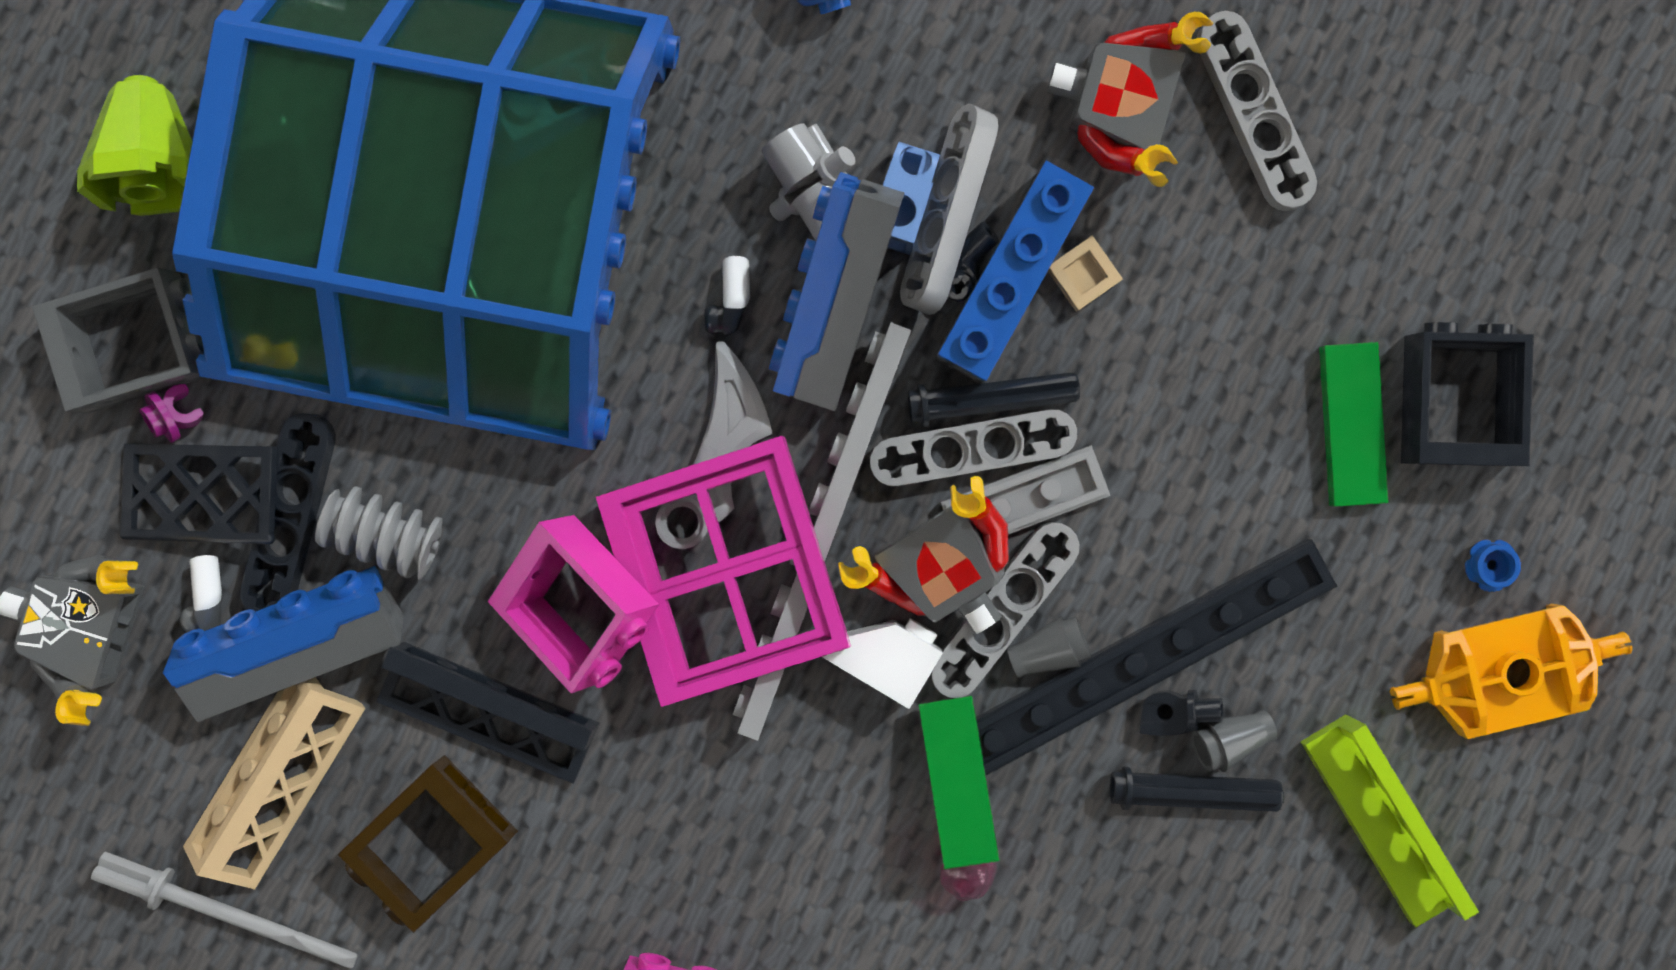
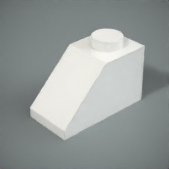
[822,618,943,709]

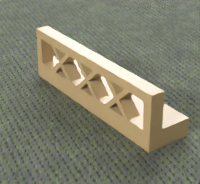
[183,677,365,889]

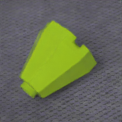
[77,75,192,216]

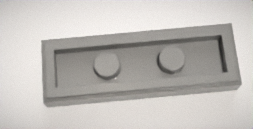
[940,445,1111,534]

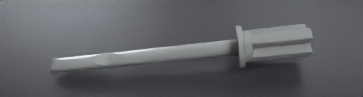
[91,851,357,968]

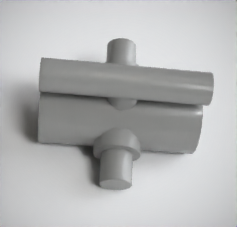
[761,123,855,241]

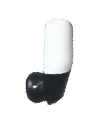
[704,256,750,337]

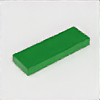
[1319,342,1388,507]
[919,696,1000,869]

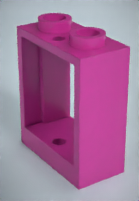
[488,515,659,693]

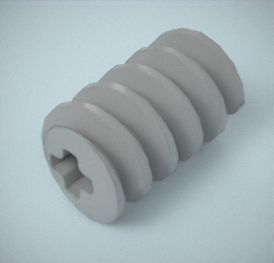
[315,486,443,580]

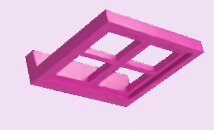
[596,436,851,707]

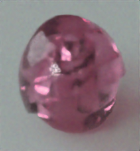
[940,862,997,901]

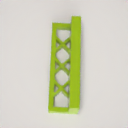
[1301,714,1479,927]

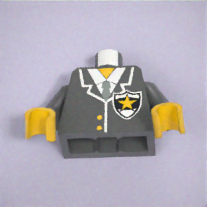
[0,555,145,726]

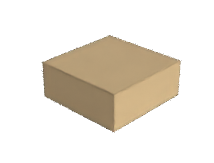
[1048,235,1123,312]

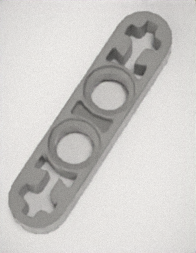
[1197,11,1317,211]
[900,104,998,315]
[870,410,1077,486]
[931,522,1080,698]

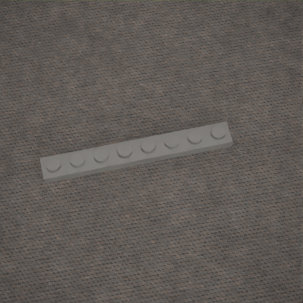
[733,323,911,741]

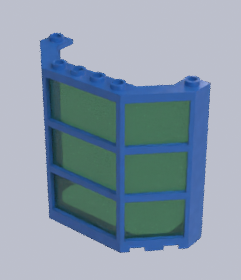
[172,0,680,450]

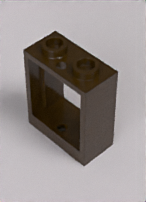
[338,755,518,933]

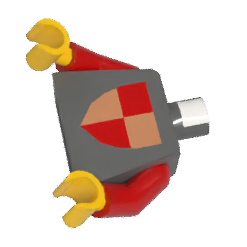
[1046,11,1213,187]
[838,476,1009,634]

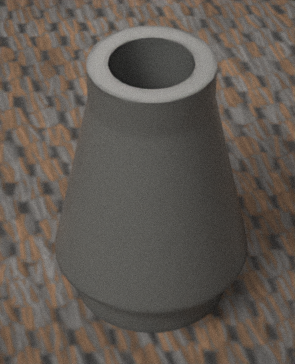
[1007,616,1091,678]
[1191,710,1277,772]

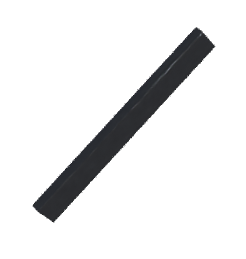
[976,539,1337,775]

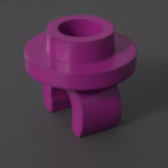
[140,384,204,442]

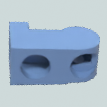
[883,142,940,255]

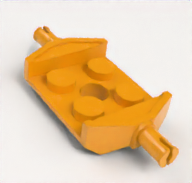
[1390,604,1632,739]

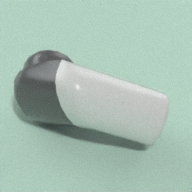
[180,555,222,633]

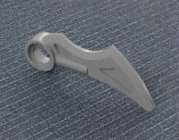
[655,341,772,549]

